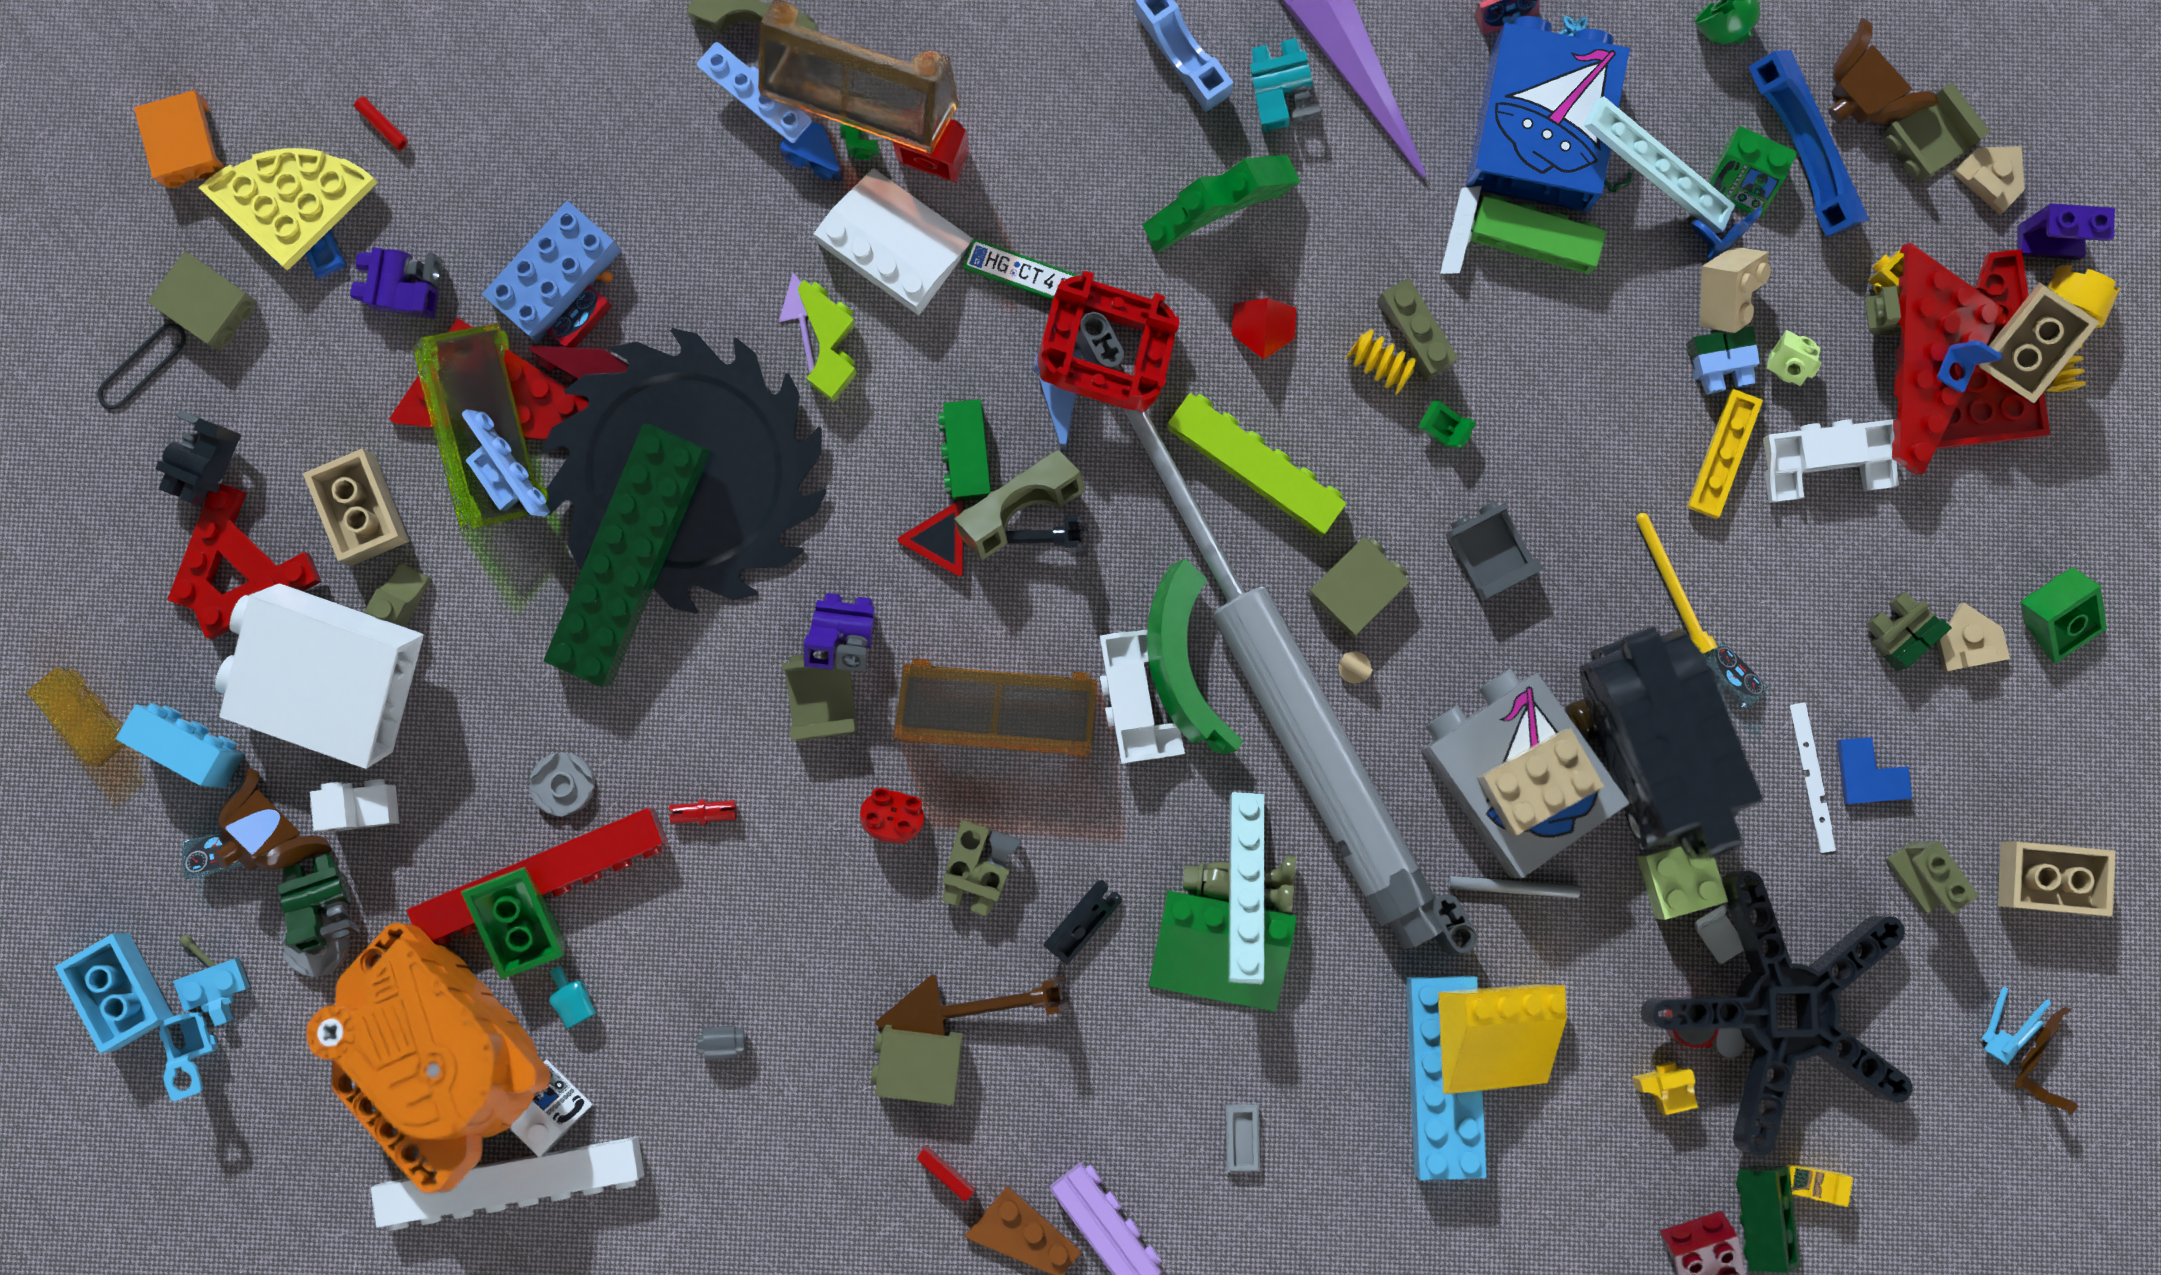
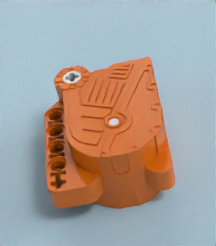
[306,922,551,1193]

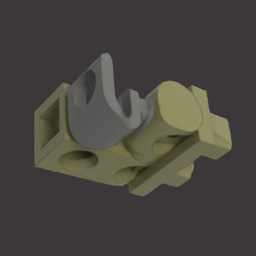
[942,819,1021,916]

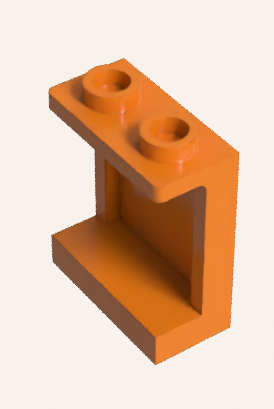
[134,90,224,188]

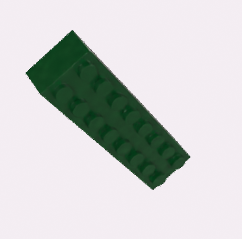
[543,423,712,688]

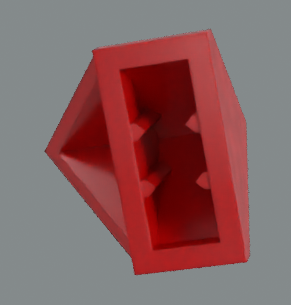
[1231,298,1297,360]

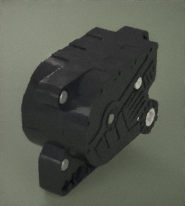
[1579,626,1764,859]

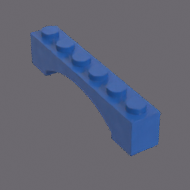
[1748,50,1870,237]

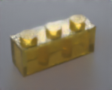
[26,667,125,766]

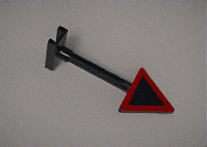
[897,500,1088,577]

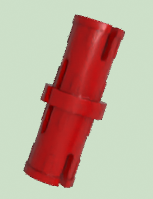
[669,799,737,825]

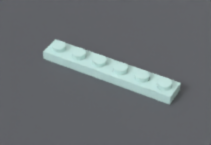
[1583,97,1735,233]
[1229,792,1264,984]

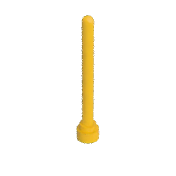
[1636,513,1717,654]

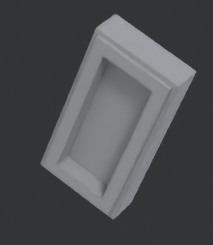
[1225,1104,1260,1172]

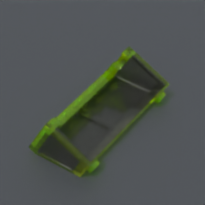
[412,323,549,533]

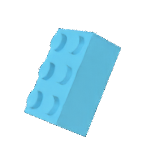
[116,703,245,788]
[54,933,173,1053]

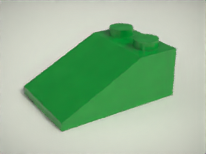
[462,867,566,980]

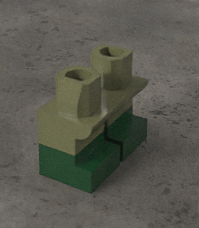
[1866,592,1952,671]

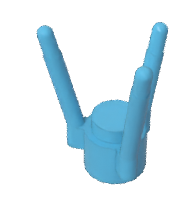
[1982,987,2051,1065]

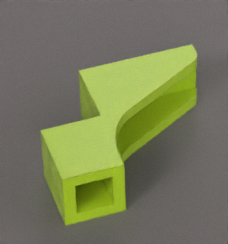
[798,280,857,403]

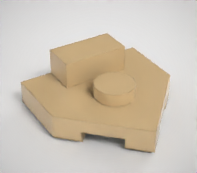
[1953,146,2025,215]
[1936,603,2010,672]

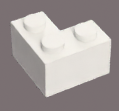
[310,779,399,832]

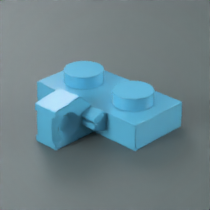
[173,957,250,1026]

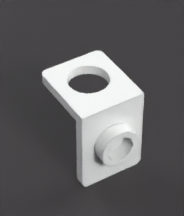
[1695,905,1744,964]

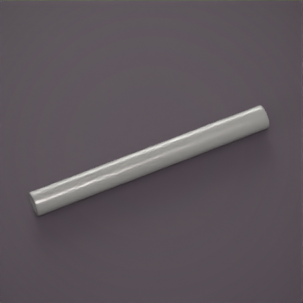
[1448,876,1580,898]

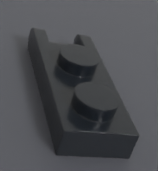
[1043,880,1122,965]

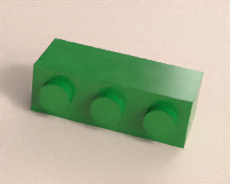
[938,399,991,502]

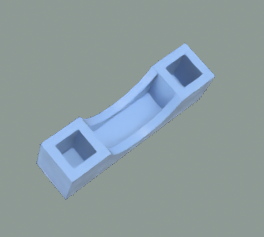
[1134,0,1233,113]

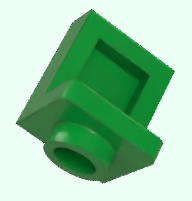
[840,109,880,160]
[1417,400,1476,449]

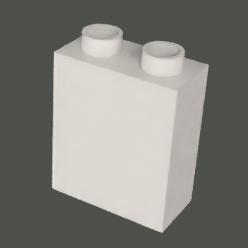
[215,583,424,769]

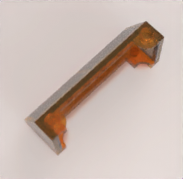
[758,0,959,154]
[894,659,1097,759]

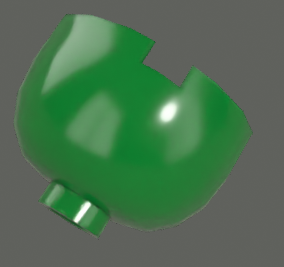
[1694,0,1761,45]

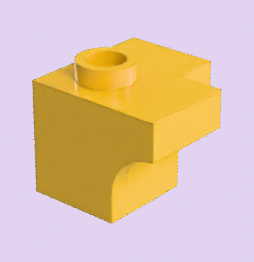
[1632,1062,1698,1115]

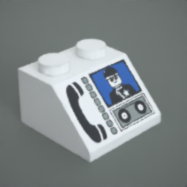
[510,1059,593,1157]

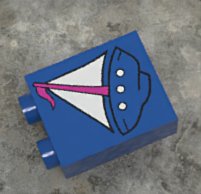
[1465,16,1630,213]

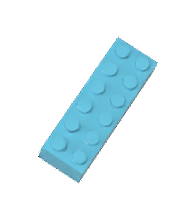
[1406,975,1487,1180]

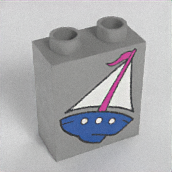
[1421,668,1629,878]

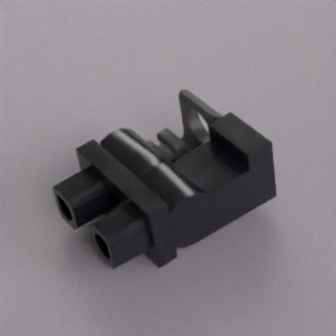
[155,411,242,506]

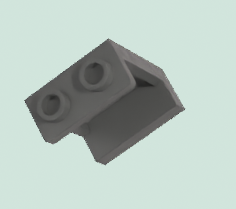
[1445,501,1544,602]

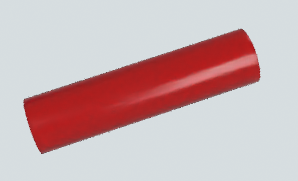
[353,96,409,151]

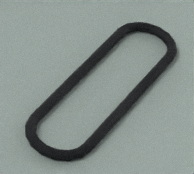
[97,323,186,409]

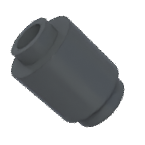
[697,1025,746,1061]

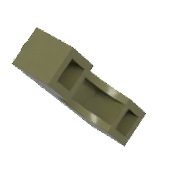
[687,0,820,68]
[954,449,1085,561]

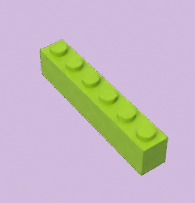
[1167,393,1347,539]

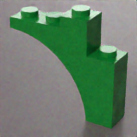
[1142,154,1301,252]

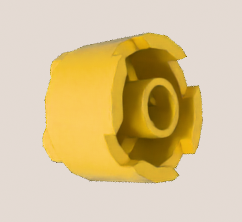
[2048,265,2120,328]

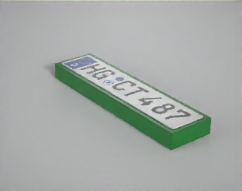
[963,238,1080,301]

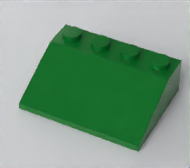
[1148,890,1297,1012]

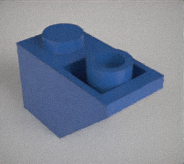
[779,121,843,181]

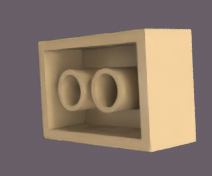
[1978,282,2100,403]
[303,448,410,566]
[1477,728,1605,836]
[1998,841,2116,916]

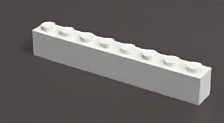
[371,1136,644,1231]

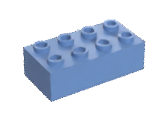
[482,201,622,344]

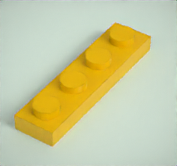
[1686,389,1763,519]

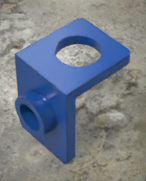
[1937,340,2002,392]

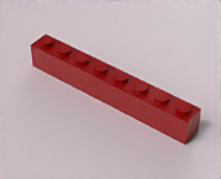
[406,807,669,946]

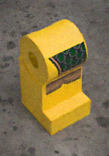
[1786,1164,1853,1207]

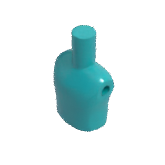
[549,966,597,1029]

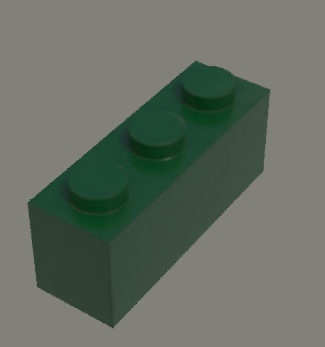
[1736,1165,1801,1274]

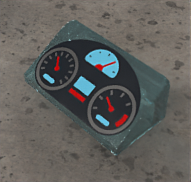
[1705,641,1768,709]
[182,833,244,880]

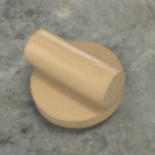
[1338,651,1373,684]

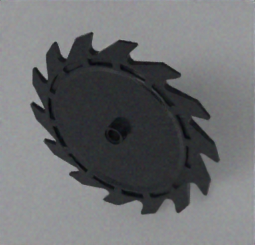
[541,328,827,614]

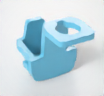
[159,1012,218,1101]

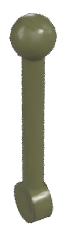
[179,935,216,968]

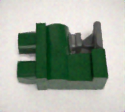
[277,854,359,954]

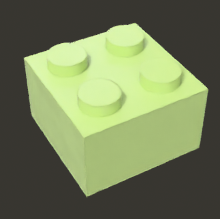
[1636,844,1728,920]

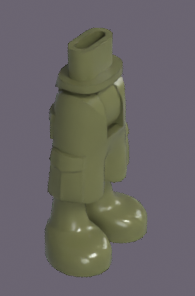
[1183,855,1296,914]

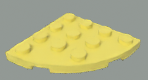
[198,148,378,271]

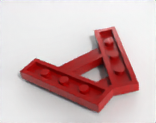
[167,483,322,640]

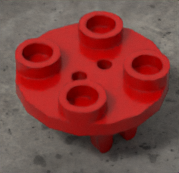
[859,787,924,844]

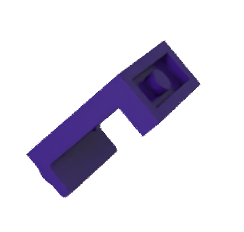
[2017,203,2115,260]

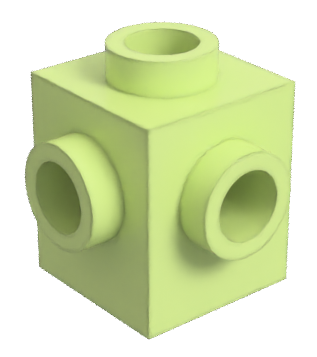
[1766,330,1822,386]

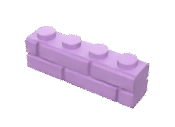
[1050,1161,1162,1275]

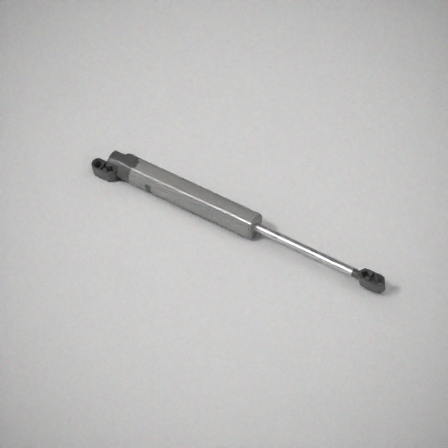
[1076,312,1478,955]

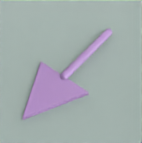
[779,272,815,373]

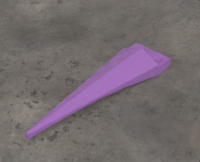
[1281,0,1426,178]

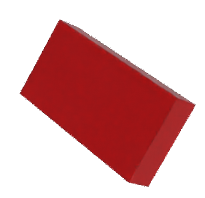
[916,1145,975,1201]

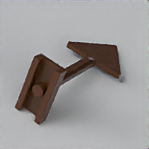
[875,974,1070,1036]

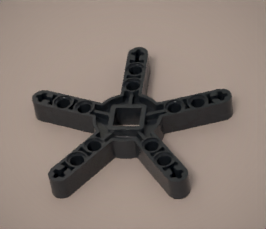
[1641,871,1913,1156]

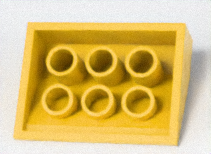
[1438,984,1567,1094]

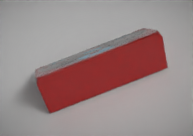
[546,285,613,348]

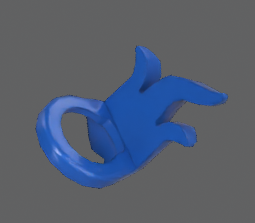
[1690,206,1762,261]

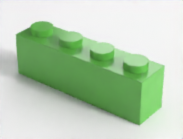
[1470,195,1606,275]

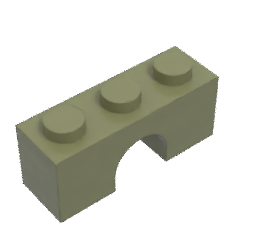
[1377,277,1458,382]

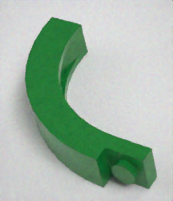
[1147,558,1243,755]

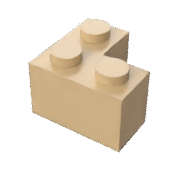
[1700,246,1771,333]

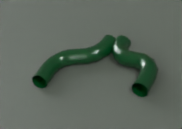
[1604,172,1632,192]

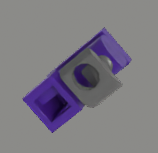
[350,247,443,319]
[803,593,875,673]

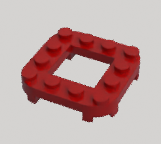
[1037,271,1180,412]

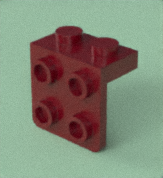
[1660,1210,1745,1275]

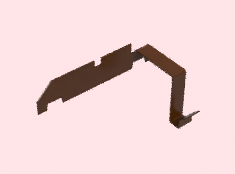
[2015,1007,2079,1116]

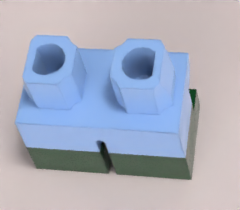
[1686,326,1760,395]

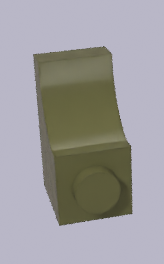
[364,563,432,628]

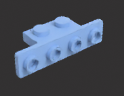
[697,42,812,143]
[462,409,550,516]

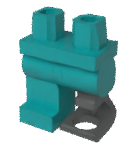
[1250,38,1321,133]

